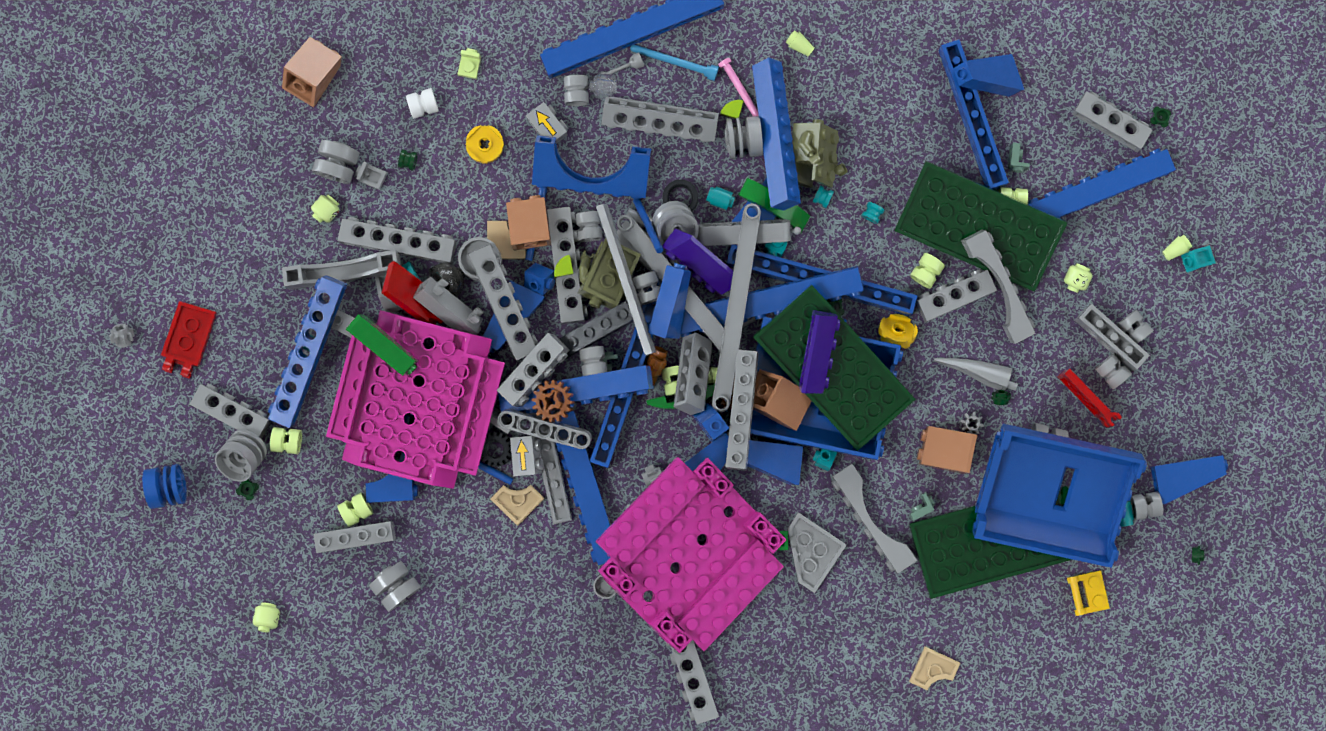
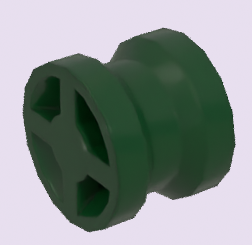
[398,149,418,171]

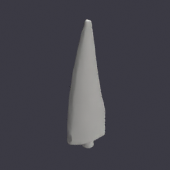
[934,358,1018,391]

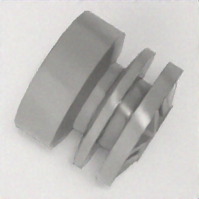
[724,116,763,159]
[215,430,267,482]

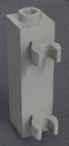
[413,277,484,335]

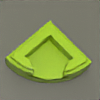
[720,100,744,119]
[554,255,574,278]

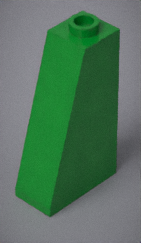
[346,314,418,376]

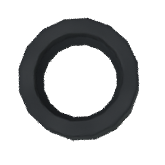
[662,179,698,212]

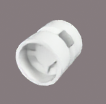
[406,88,439,119]

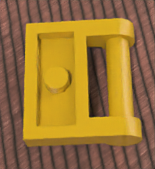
[1067,570,1110,616]

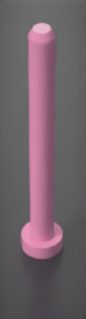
[718,58,759,116]

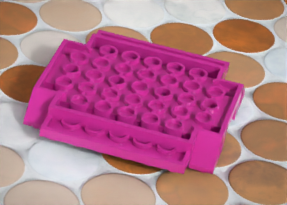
[326,310,505,489]
[595,457,786,653]

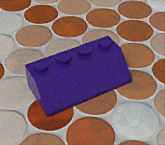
[662,228,733,295]
[799,310,840,394]

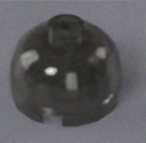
[429,262,465,297]

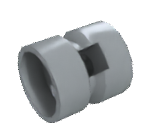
[564,75,589,106]
[575,211,603,242]
[632,271,660,305]
[1117,309,1154,343]
[579,346,608,376]
[1095,353,1132,389]
[1130,491,1163,520]
[593,575,617,599]

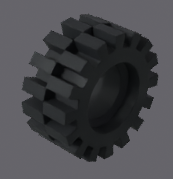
[481,432,512,467]

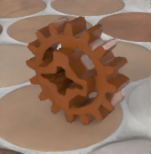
[532,380,575,422]

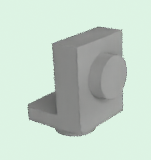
[355,162,387,190]

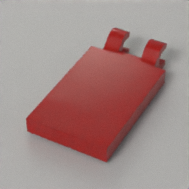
[382,261,443,325]
[161,301,217,379]
[1057,369,1122,428]

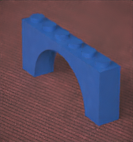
[532,135,651,199]
[366,413,418,503]

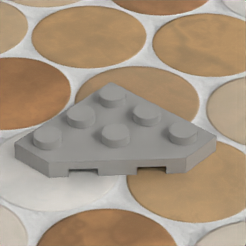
[787,512,846,593]

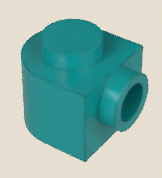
[764,242,787,258]
[812,449,837,471]

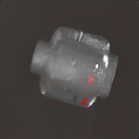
[590,74,617,99]

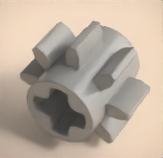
[109,324,135,348]
[959,412,984,434]
[641,465,662,487]

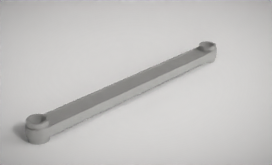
[712,203,761,412]
[617,215,758,376]

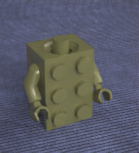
[792,119,848,188]
[578,238,641,309]

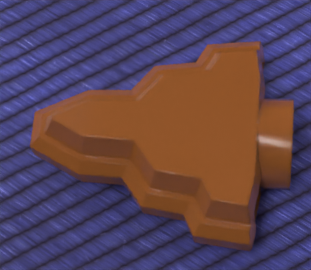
[643,346,668,386]

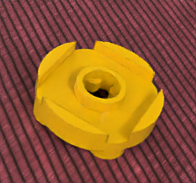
[466,125,504,164]
[878,314,918,349]

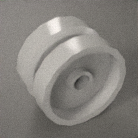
[652,201,699,245]
[458,237,502,282]

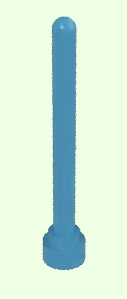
[630,45,719,81]

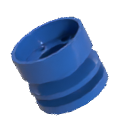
[142,464,187,509]

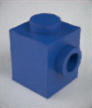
[524,263,555,295]

